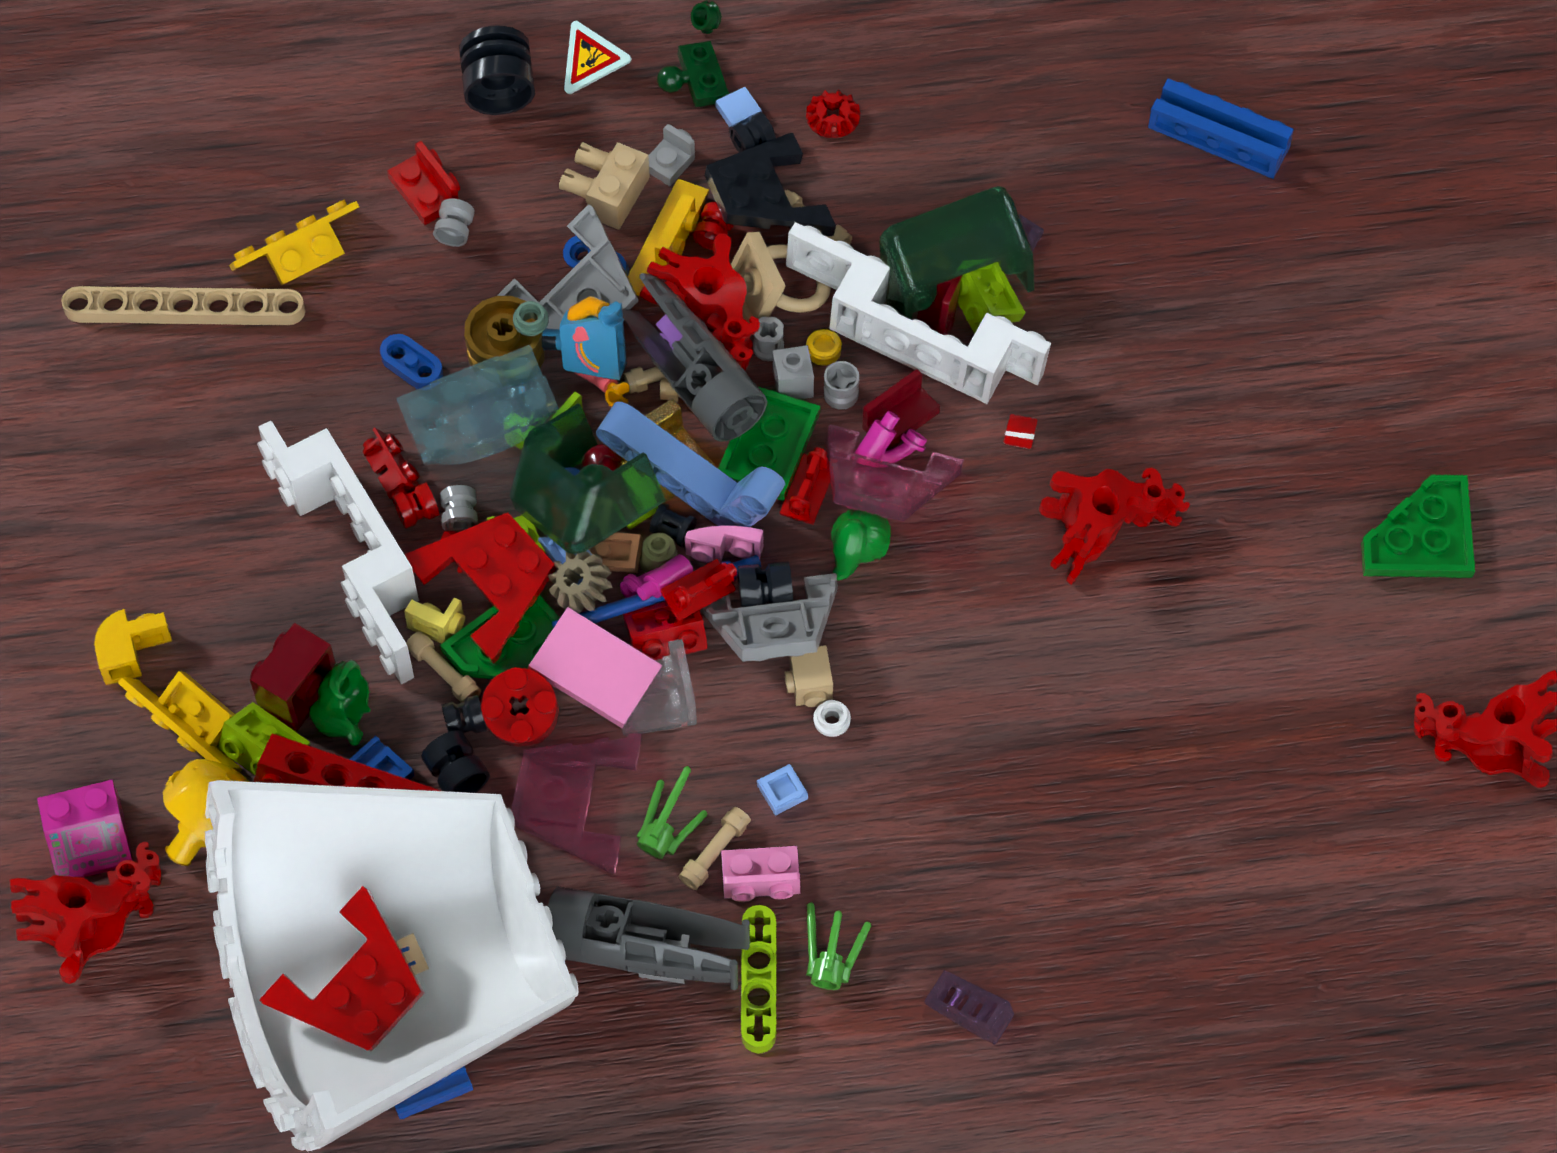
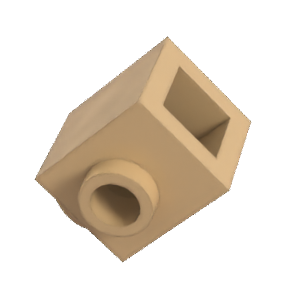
[784,645,833,707]

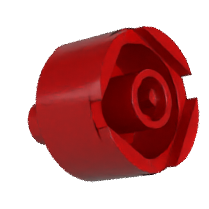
[481,667,559,747]

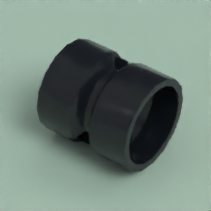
[737,561,793,607]
[421,730,490,793]

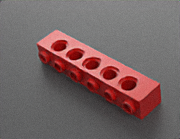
[253,733,441,791]

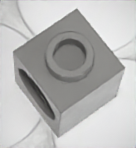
[773,345,814,399]

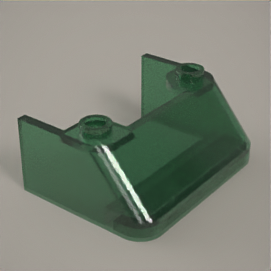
[879,186,1034,320]
[509,403,666,554]

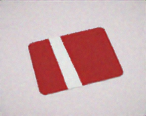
[1003,414,1038,449]

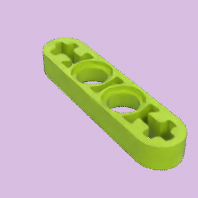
[741,905,776,1054]

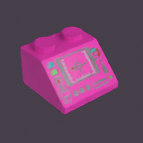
[37,780,133,877]

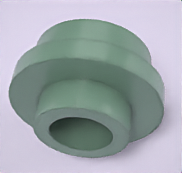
[513,301,549,336]

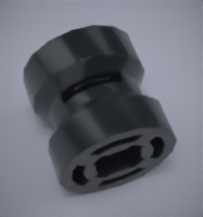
[729,112,776,152]
[441,695,487,734]

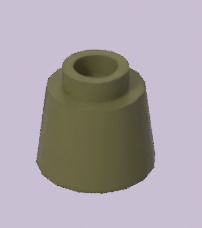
[639,533,679,573]

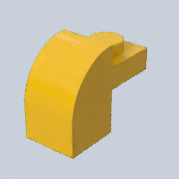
[94,609,172,685]

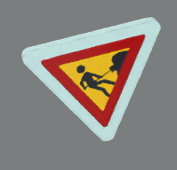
[564,21,632,94]

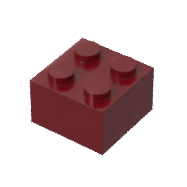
[250,623,336,732]

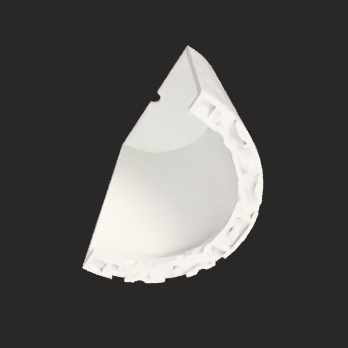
[205,780,579,1151]

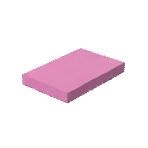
[528,607,662,728]

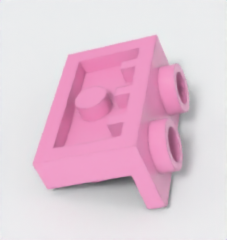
[721,846,800,902]

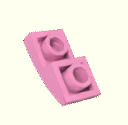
[685,526,764,563]

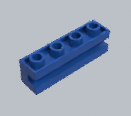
[1148,78,1294,179]

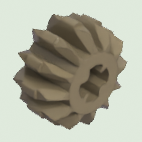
[548,549,613,613]

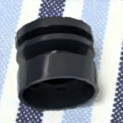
[459,25,535,115]

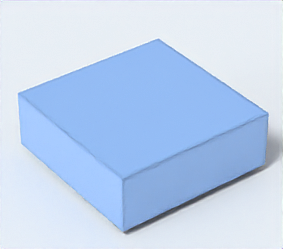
[716,87,762,127]
[757,764,808,816]

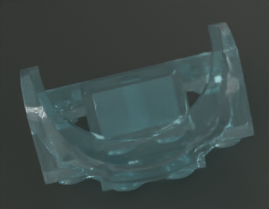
[396,345,559,466]

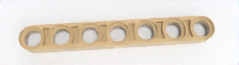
[61,286,305,325]

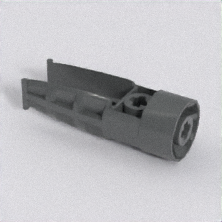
[622,273,768,442]
[548,886,750,990]

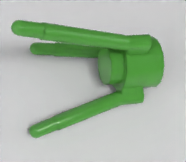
[637,766,708,859]
[806,902,871,990]

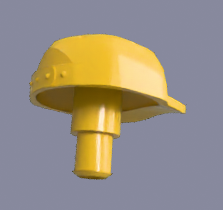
[162,759,250,866]

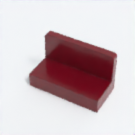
[917,265,962,335]
[862,369,940,451]

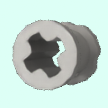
[753,317,784,361]

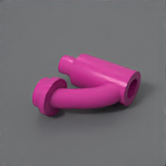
[853,411,927,470]
[620,554,693,601]

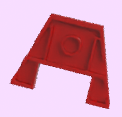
[405,512,556,664]
[259,886,424,1052]

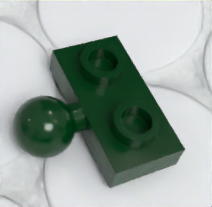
[657,41,729,108]

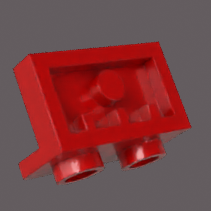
[387,141,461,226]
[623,602,708,662]

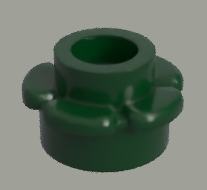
[691,0,722,34]

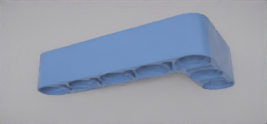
[596,402,785,527]

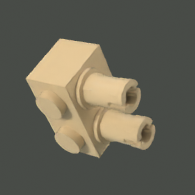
[559,142,650,230]

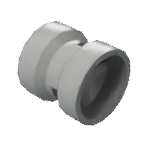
[433,198,475,247]
[824,361,859,410]
[440,485,478,532]

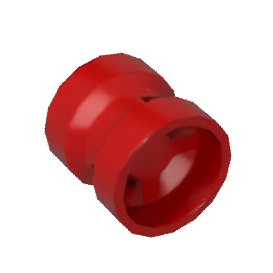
[693,202,734,250]
[392,482,439,529]

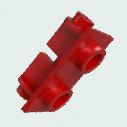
[363,427,420,499]
[780,447,837,525]
[660,559,737,622]

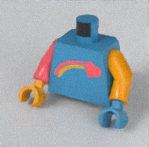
[542,296,630,407]

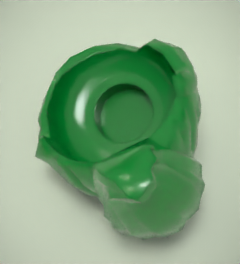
[831,507,891,581]
[310,660,371,746]

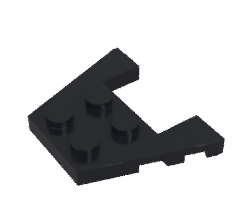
[704,133,836,236]

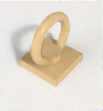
[731,232,831,328]

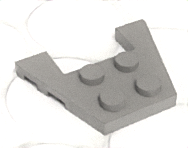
[497,204,639,329]
[700,573,838,662]

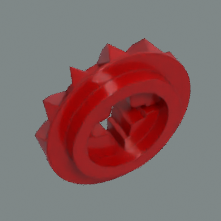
[806,89,860,138]

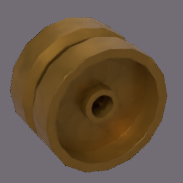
[464,296,545,387]

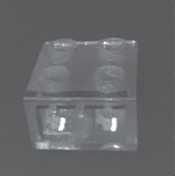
[622,639,697,737]

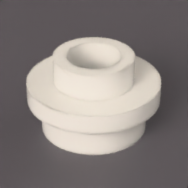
[813,700,851,737]

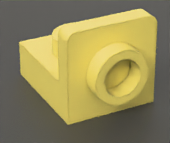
[404,598,465,644]

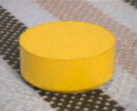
[806,329,842,366]

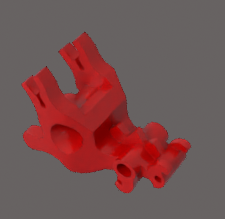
[639,234,760,372]
[1039,467,1190,585]
[1414,670,1557,788]
[10,842,162,984]

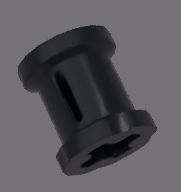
[649,503,697,547]

